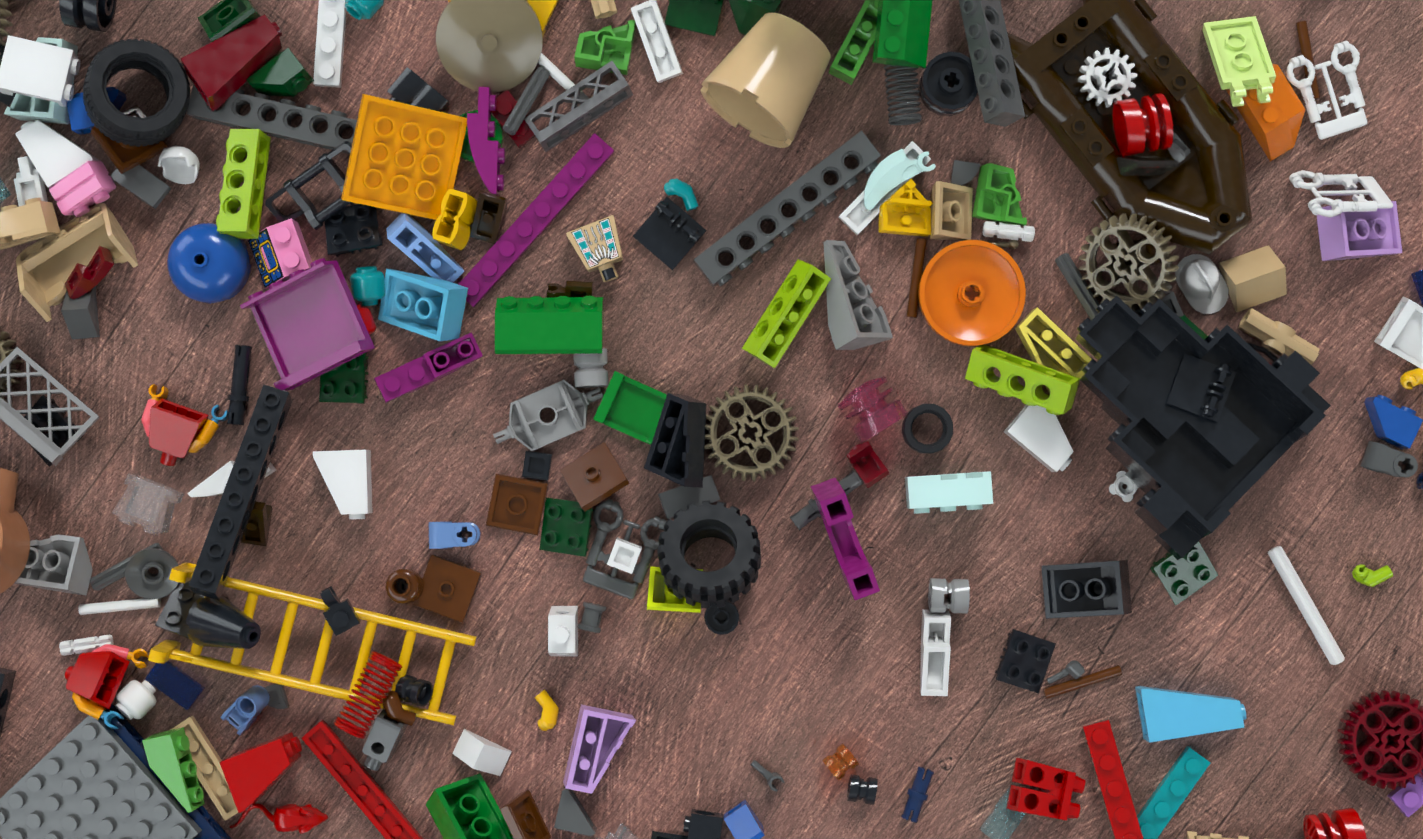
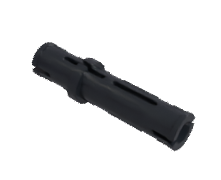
[227,345,252,425]

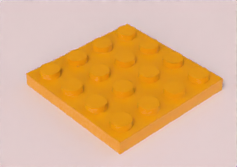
[341,94,467,220]

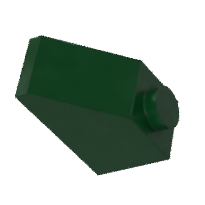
[246,48,314,97]

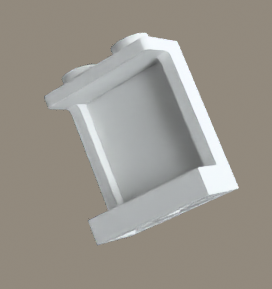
[0,35,80,107]
[1374,297,1423,369]

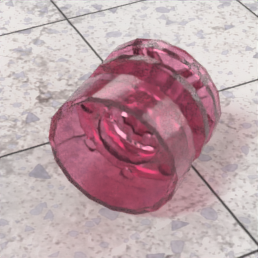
[837,376,908,443]

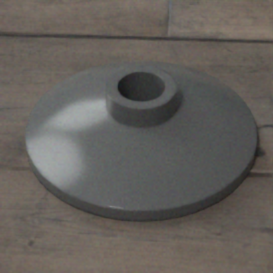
[125,548,179,599]

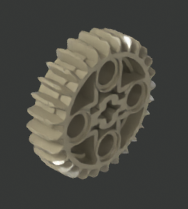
[1078,213,1179,311]
[704,384,799,482]

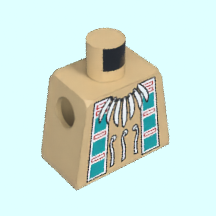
[566,215,623,283]

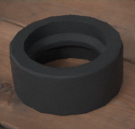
[902,404,953,454]

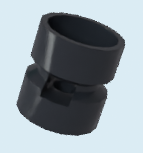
[704,600,739,635]

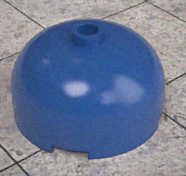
[167,223,251,304]

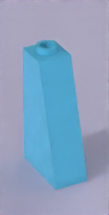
[1135,686,1246,743]

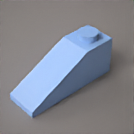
[386,213,464,283]

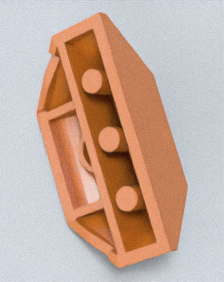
[1215,64,1306,161]

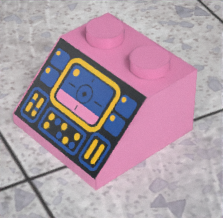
[248,218,312,289]

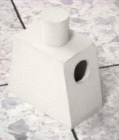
[548,606,578,656]

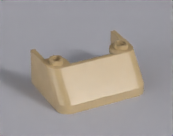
[16,203,138,322]

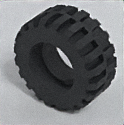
[657,500,761,608]

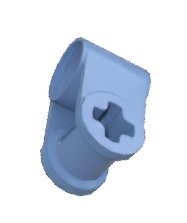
[428,521,481,549]
[220,685,270,736]

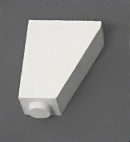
[15,120,99,188]
[1004,405,1074,472]
[313,450,372,519]

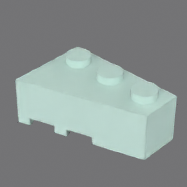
[4,37,78,124]
[905,471,993,514]

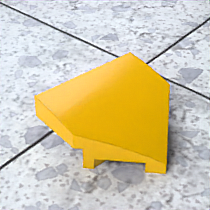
[879,179,933,237]

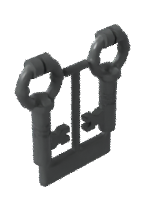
[583,499,667,599]

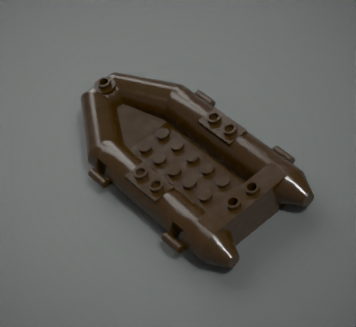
[1007,0,1252,254]

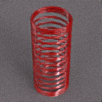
[334,651,403,739]

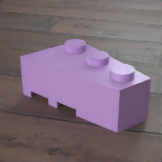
[563,704,636,794]

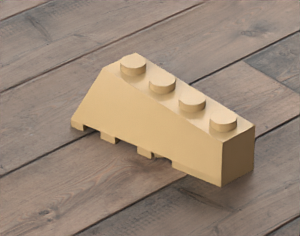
[0,198,60,250]

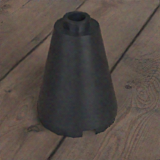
[186,595,261,649]

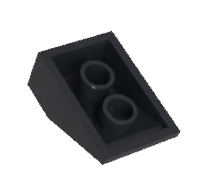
[1041,560,1132,619]

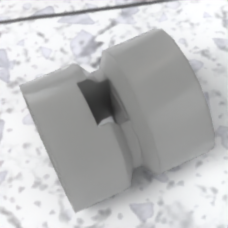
[573,348,609,388]
[928,578,970,614]

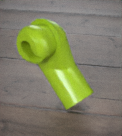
[1352,564,1393,587]

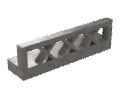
[524,61,633,152]

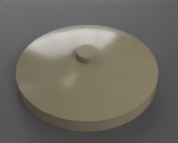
[436,0,543,93]

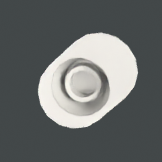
[1175,254,1228,314]

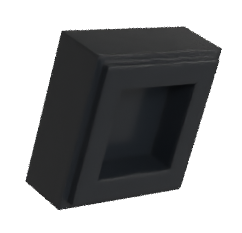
[522,451,553,481]

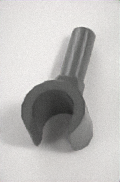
[1047,660,1085,684]
[750,760,784,791]

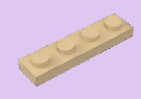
[171,716,238,821]

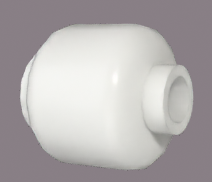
[115,680,157,720]

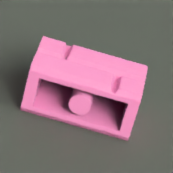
[49,161,116,217]

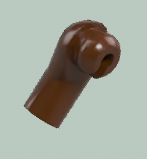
[383,691,416,726]

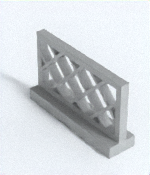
[0,347,100,466]

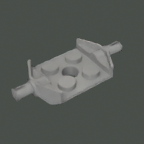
[493,380,603,451]

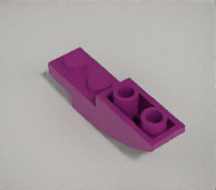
[467,87,505,196]
[374,332,483,403]

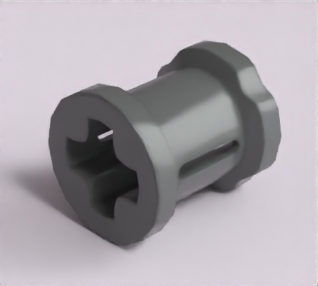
[578,602,606,633]

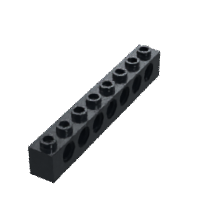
[189,384,292,600]

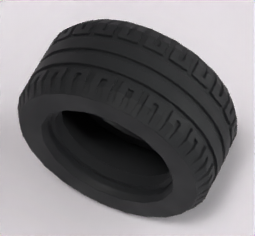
[83,39,190,147]

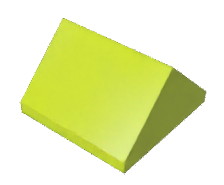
[647,566,703,613]

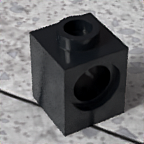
[683,809,723,839]

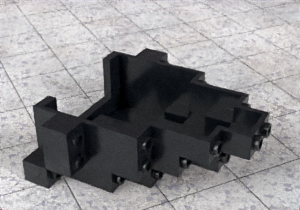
[1075,295,1331,560]

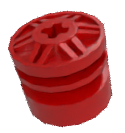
[1112,93,1173,157]
[1303,808,1367,839]

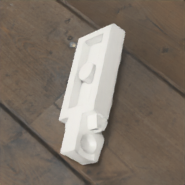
[14,156,48,206]

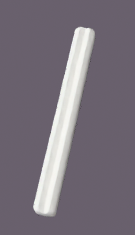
[1268,546,1345,665]

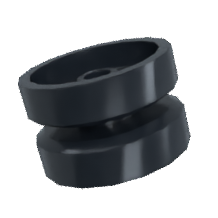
[59,0,117,32]
[919,52,978,116]

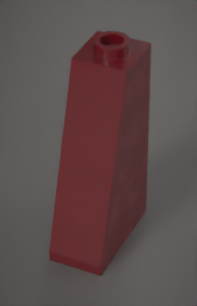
[181,14,282,112]

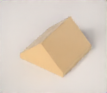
[930,181,973,240]
[1218,245,1287,312]

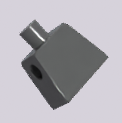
[362,709,407,771]

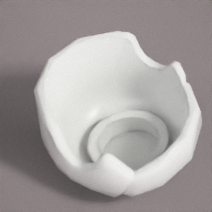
[158,145,200,185]

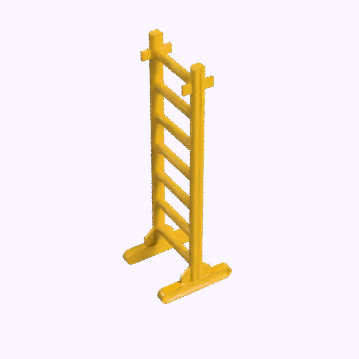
[148,562,477,726]

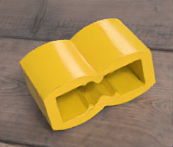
[432,189,478,250]

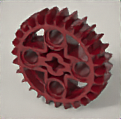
[1337,690,1423,790]

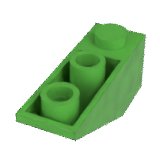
[142,727,205,813]

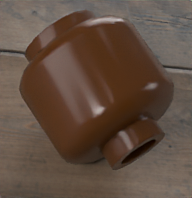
[386,569,424,603]

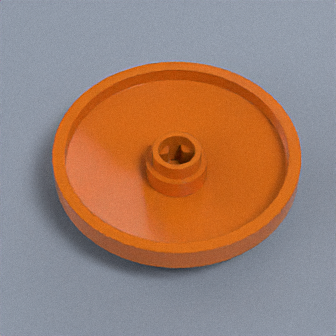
[918,240,1026,346]

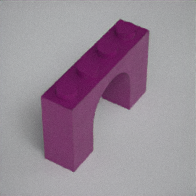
[810,478,880,600]

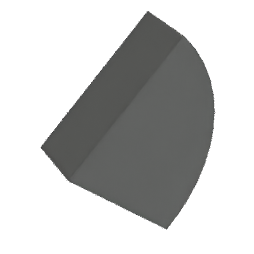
[1168,132,1191,163]
[950,160,980,186]
[264,684,290,709]

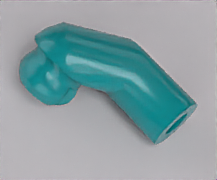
[664,178,699,211]

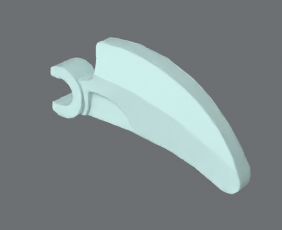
[864,149,936,210]

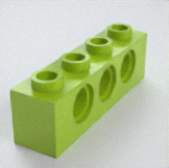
[216,129,271,239]
[742,259,831,368]
[965,345,1080,415]

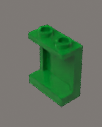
[593,371,667,445]

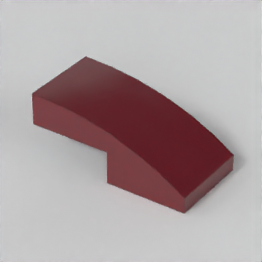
[65,246,115,300]

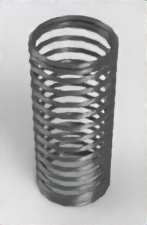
[884,64,922,125]

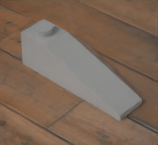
[823,240,893,350]
[14,534,93,596]

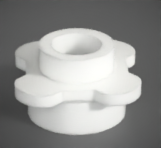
[1109,471,1139,502]

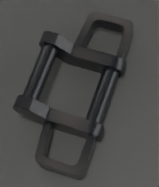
[265,141,354,230]

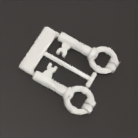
[1286,41,1368,140]
[1289,170,1393,218]

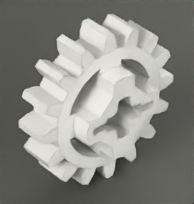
[1078,48,1137,108]

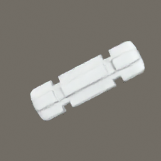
[982,221,1035,242]
[59,634,114,656]

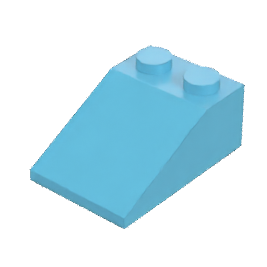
[378,268,468,341]

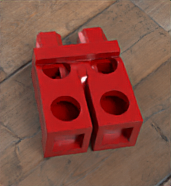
[1006,758,1086,821]

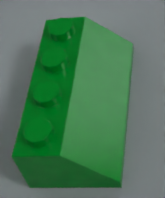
[872,0,933,69]
[495,296,604,354]
[426,773,514,839]

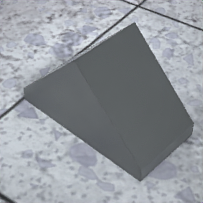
[61,286,100,340]
[554,787,597,836]

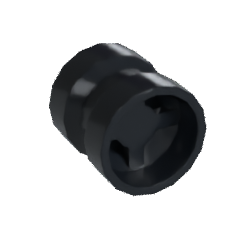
[395,675,433,707]
[847,774,878,805]

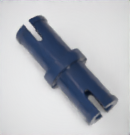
[901,766,934,823]

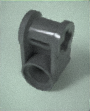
[1360,441,1418,478]

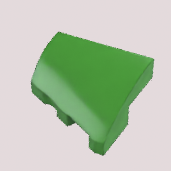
[574,20,636,75]
[972,163,1027,226]

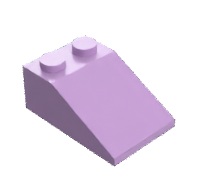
[1317,201,1402,261]

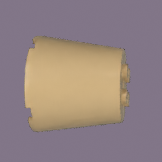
[701,13,831,148]

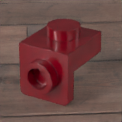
[846,441,889,488]

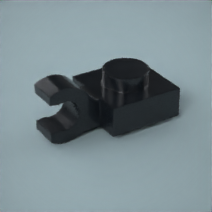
[320,586,361,636]

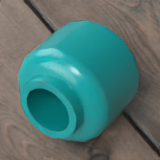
[345,0,384,20]
[350,266,385,306]

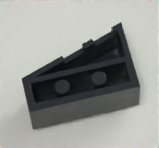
[644,393,706,488]

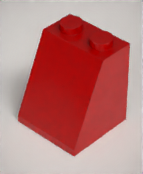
[219,732,302,813]

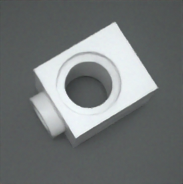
[607,537,642,574]

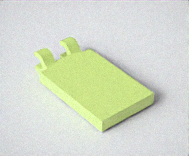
[1202,16,1276,107]

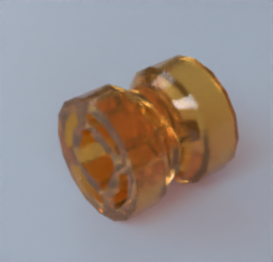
[822,743,859,780]

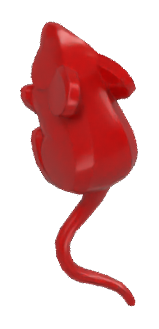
[230,804,328,834]

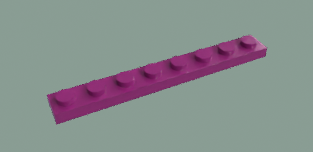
[458,133,614,308]

